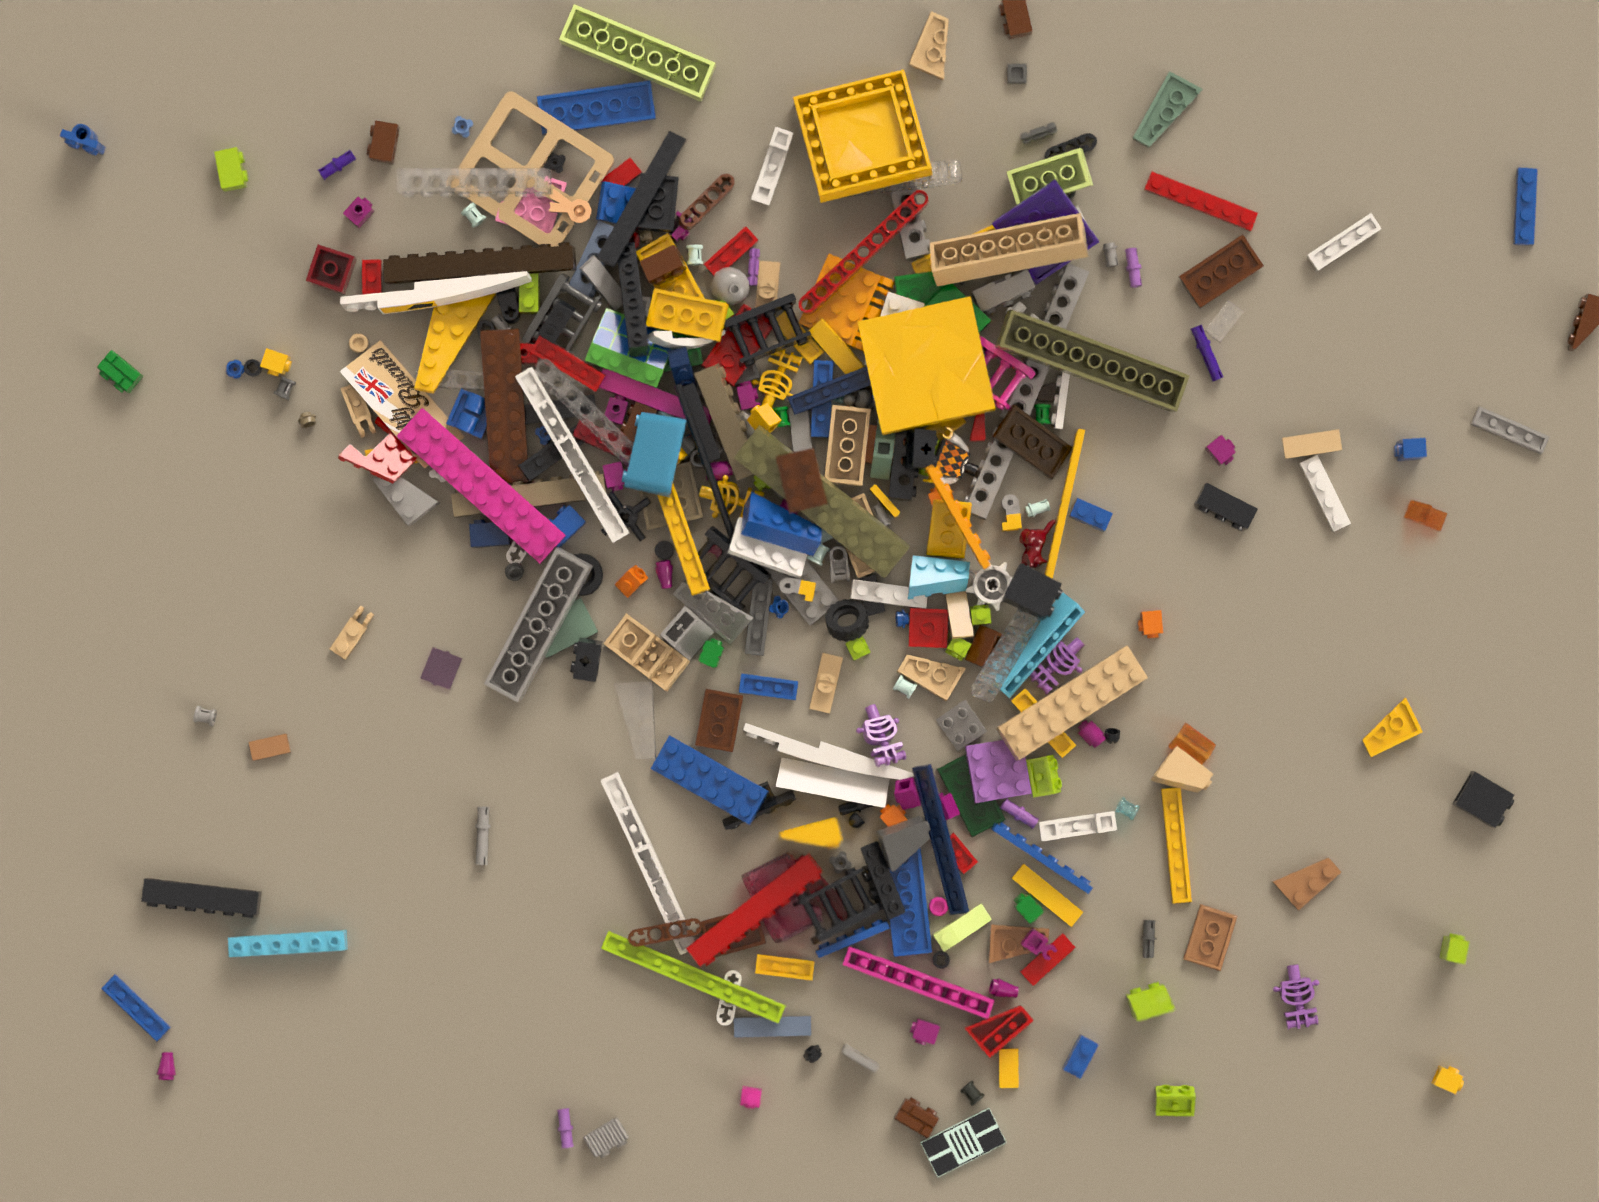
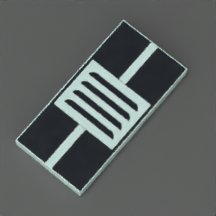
[920,1108,1007,1177]

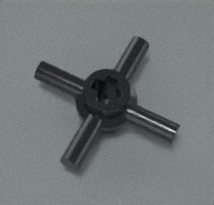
[601,491,651,542]

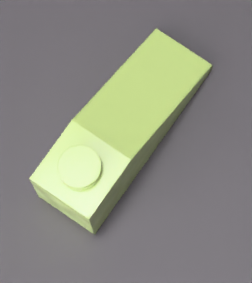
[933,903,992,951]

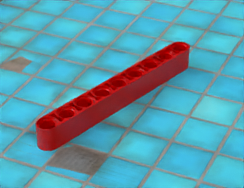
[798,190,929,315]

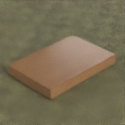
[1183,904,1237,971]

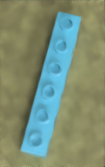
[228,930,348,957]

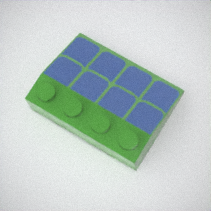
[585,308,678,389]

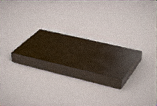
[992,405,1073,479]

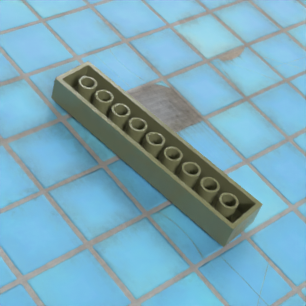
[995,310,1190,412]
[734,425,910,578]

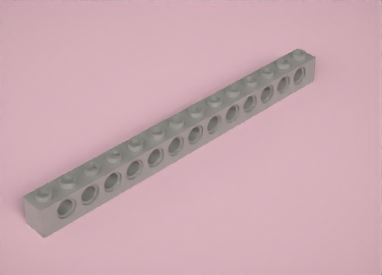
[964,263,1089,520]

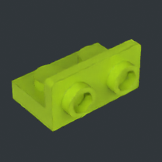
[1026,755,1062,798]
[1155,1085,1196,1116]

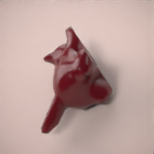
[1019,519,1056,568]

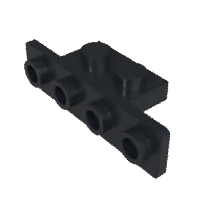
[722,781,796,830]
[860,841,905,919]

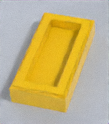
[869,485,900,519]
[999,1048,1019,1088]

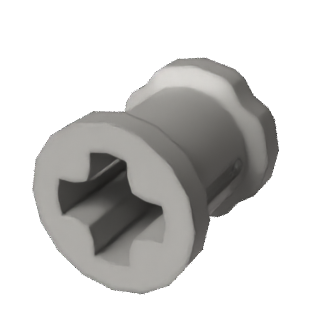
[193,706,217,726]

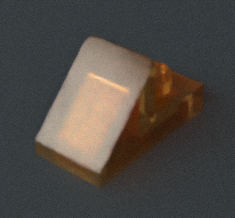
[1404,500,1448,532]

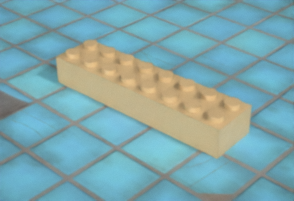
[930,213,1088,286]
[996,645,1148,761]

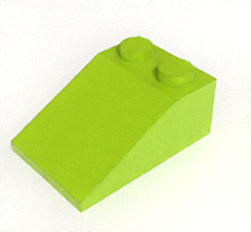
[1126,982,1175,1021]

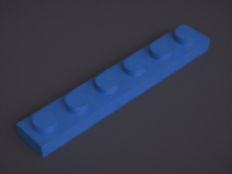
[991,822,1093,894]

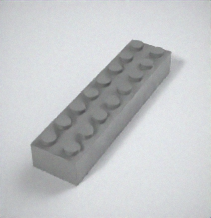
[484,548,593,702]

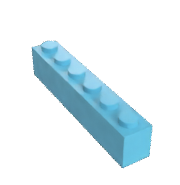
[987,593,1085,698]

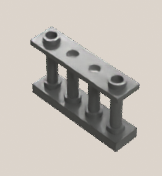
[522,273,603,354]

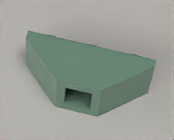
[870,420,896,480]

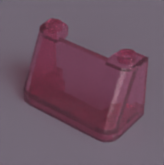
[741,852,823,943]

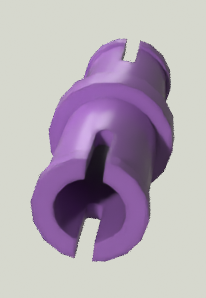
[1125,248,1142,288]
[1000,798,1039,829]
[557,1108,574,1148]

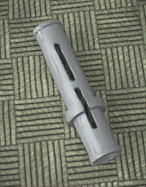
[475,806,491,865]

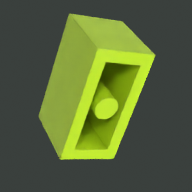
[214,147,249,192]
[519,274,540,315]
[1439,933,1470,964]

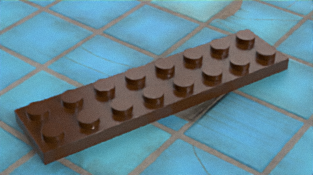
[480,329,529,483]

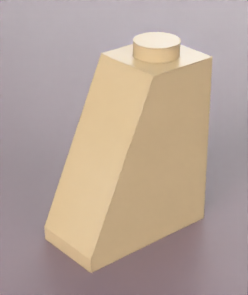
[1151,746,1213,793]

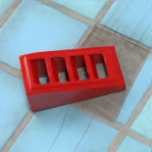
[970,413,986,442]

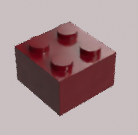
[306,244,357,295]

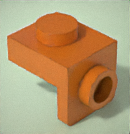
[614,565,648,598]

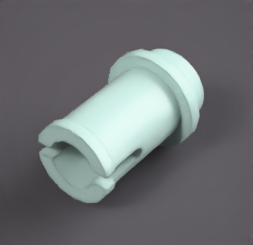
[1025,499,1051,518]

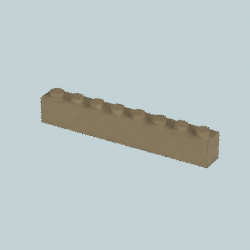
[451,471,607,518]

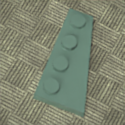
[1132,71,1203,148]

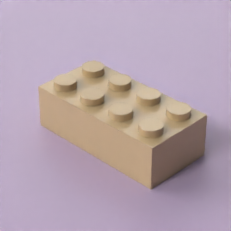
[825,405,871,487]

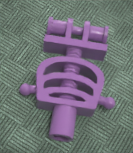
[1030,637,1085,695]
[856,704,906,767]
[1273,964,1319,1030]

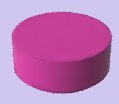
[929,897,948,916]

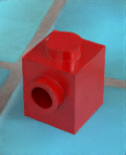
[520,343,539,365]

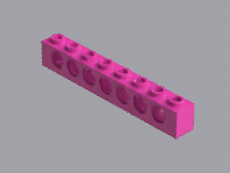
[842,946,994,1019]

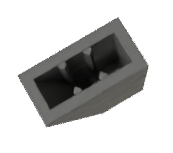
[877,816,930,871]

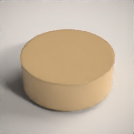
[349,334,369,353]

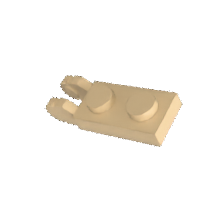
[340,384,376,438]
[330,606,374,660]

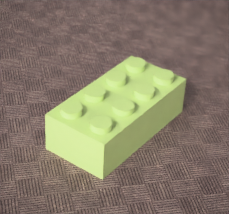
[1007,148,1093,205]

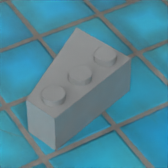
[972,269,1035,316]
[373,477,440,526]

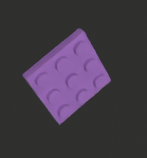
[965,740,1032,803]

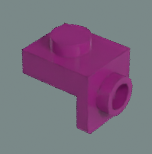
[671,211,692,243]

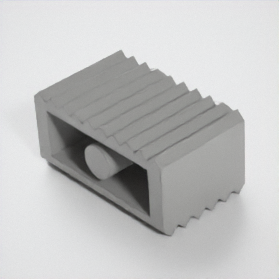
[583,1117,629,1158]

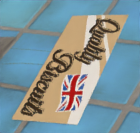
[340,340,464,469]

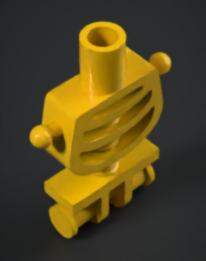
[752,349,803,408]
[699,475,764,518]

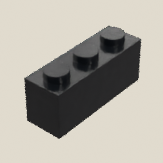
[1195,483,1258,531]

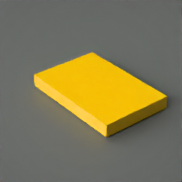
[926,499,972,559]

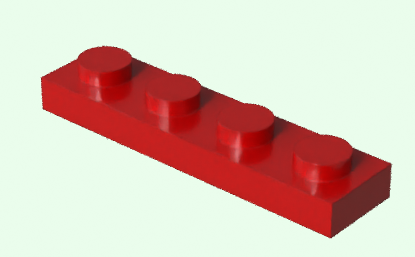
[530,336,606,392]

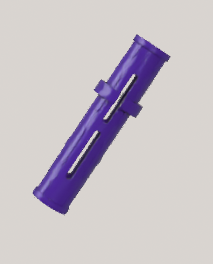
[1190,324,1224,382]

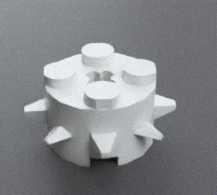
[966,562,1013,611]

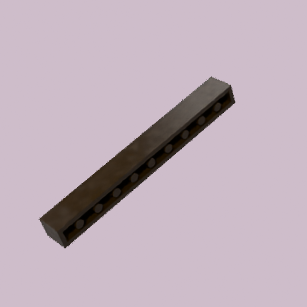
[383,242,577,284]

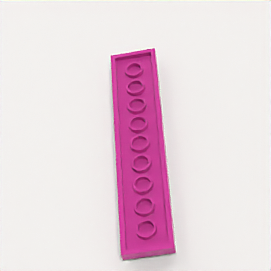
[397,408,566,564]

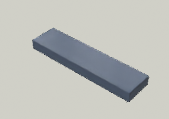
[734,1016,811,1037]

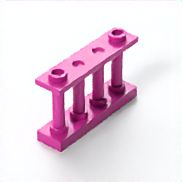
[979,335,1036,411]

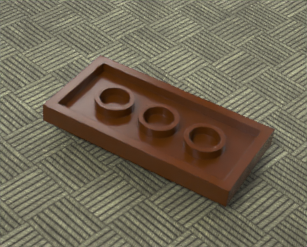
[1179,235,1264,309]

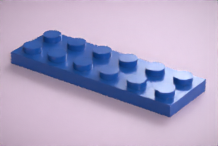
[537,80,656,135]
[651,735,769,825]
[889,847,932,957]

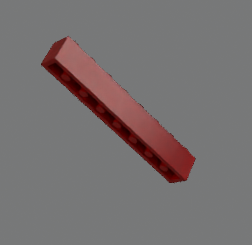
[686,853,823,967]

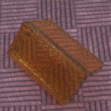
[1168,722,1216,765]

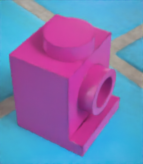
[740,1086,762,1109]

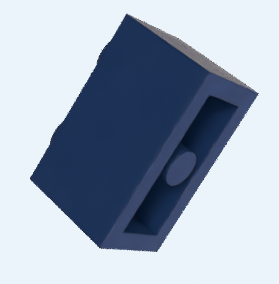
[667,346,697,388]
[469,520,511,548]

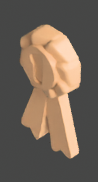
[549,189,592,223]

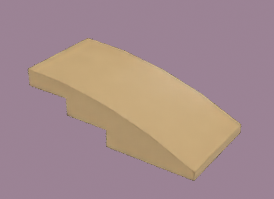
[604,613,690,692]

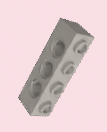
[888,180,930,261]

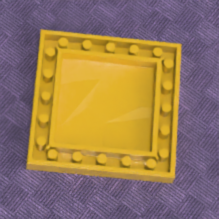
[793,69,933,203]
[858,296,996,435]

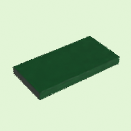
[937,754,1006,837]

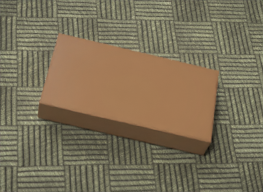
[249,734,291,761]

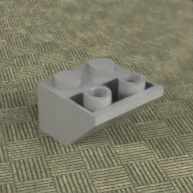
[660,606,714,661]

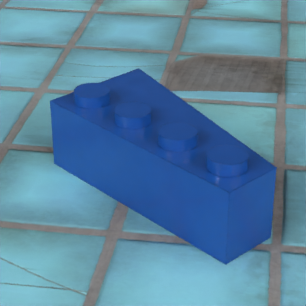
[741,492,822,556]

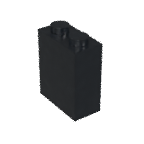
[1002,563,1063,621]
[1452,771,1515,828]

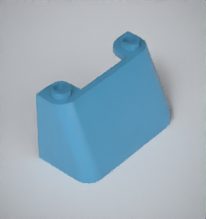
[622,412,687,498]

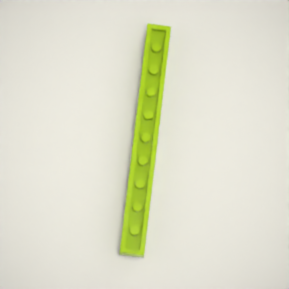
[601,931,786,1023]

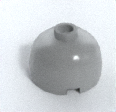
[710,267,750,306]

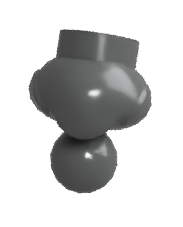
[843,388,875,410]

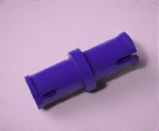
[318,149,356,180]

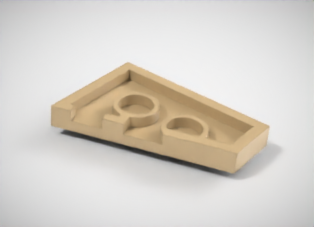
[908,11,949,80]
[897,655,966,701]

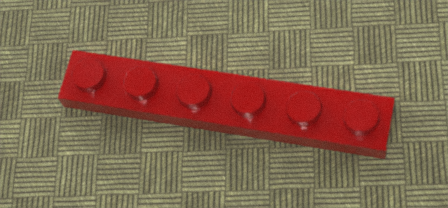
[1144,171,1258,232]

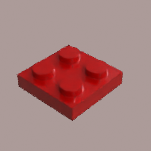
[908,608,948,648]

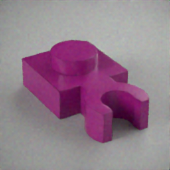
[1021,928,1057,960]

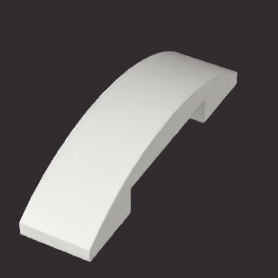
[751,127,793,205]
[647,330,725,349]
[1039,811,1117,841]

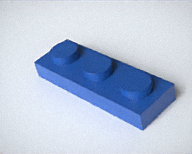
[739,673,798,700]

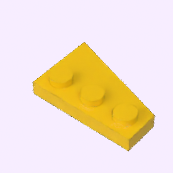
[1362,698,1423,757]

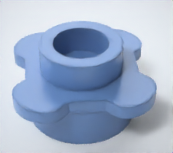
[451,116,473,138]

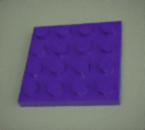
[992,179,1099,285]

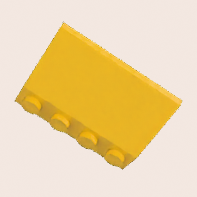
[779,817,842,849]

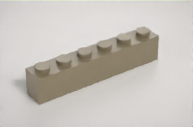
[694,363,753,481]

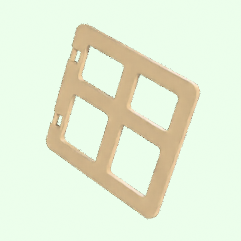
[450,91,614,247]

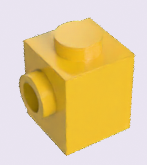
[260,348,292,377]
[747,403,782,433]
[1431,1066,1464,1094]

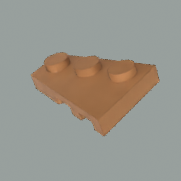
[1272,858,1341,911]
[989,924,1049,963]

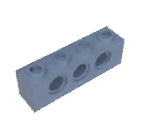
[569,220,614,298]

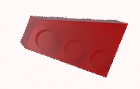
[964,1005,1034,1058]

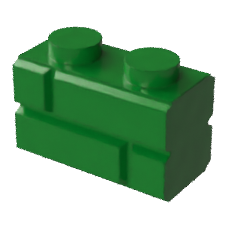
[97,350,143,393]
[699,638,724,668]
[1014,893,1044,923]

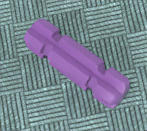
[748,248,760,286]

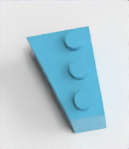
[908,555,970,600]

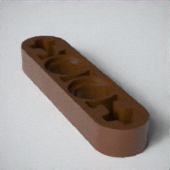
[679,173,735,230]
[628,918,702,946]

